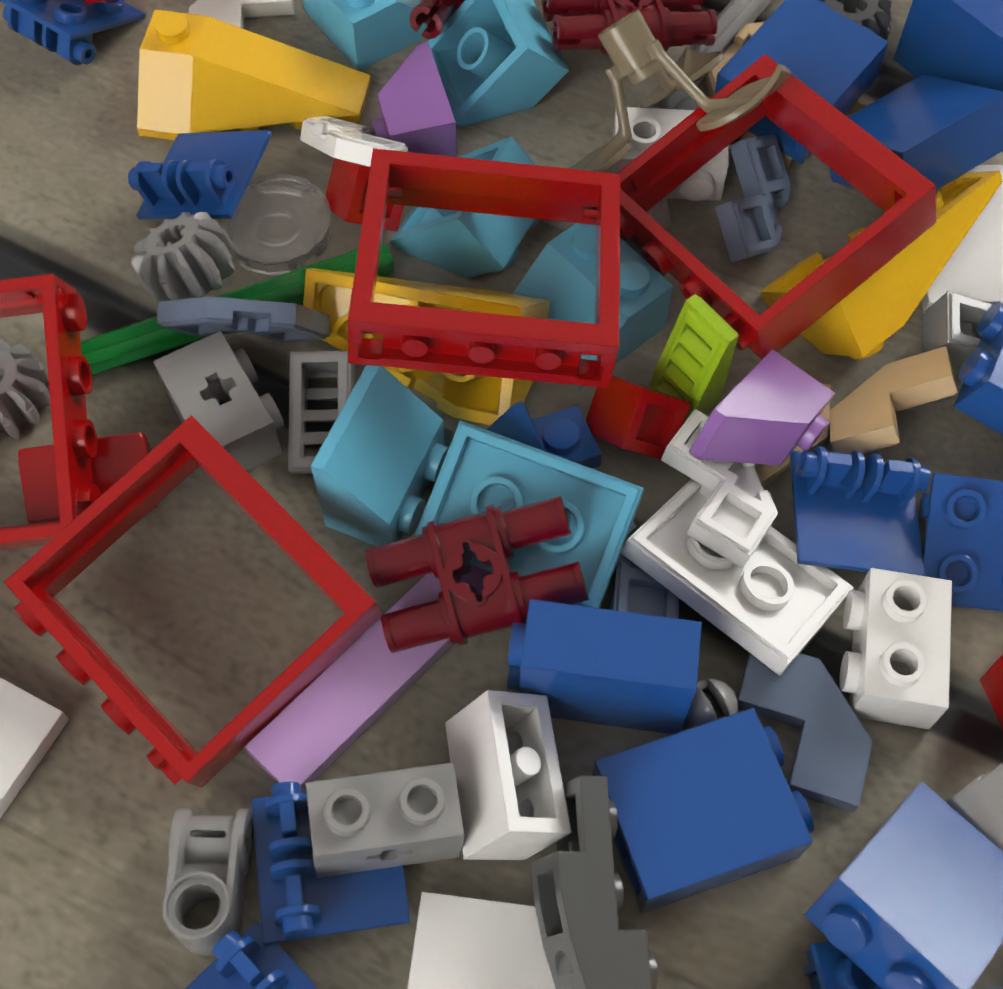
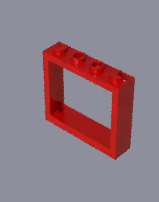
[617,54,936,360]
[348,148,620,388]
[0,273,101,551]
[4,415,382,788]

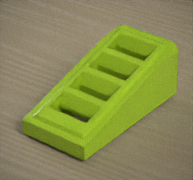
[650,294,739,423]

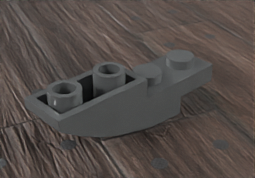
[530,775,658,989]

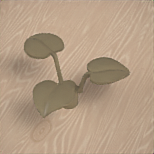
[569,9,793,172]

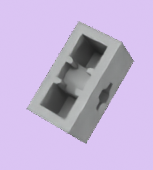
[153,331,284,485]
[306,763,464,878]

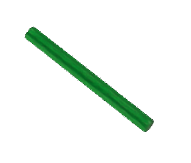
[81,242,394,375]

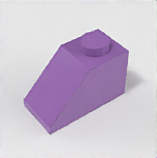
[371,43,457,157]
[689,349,835,466]

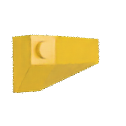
[137,10,371,140]
[760,170,1003,359]
[303,268,550,425]

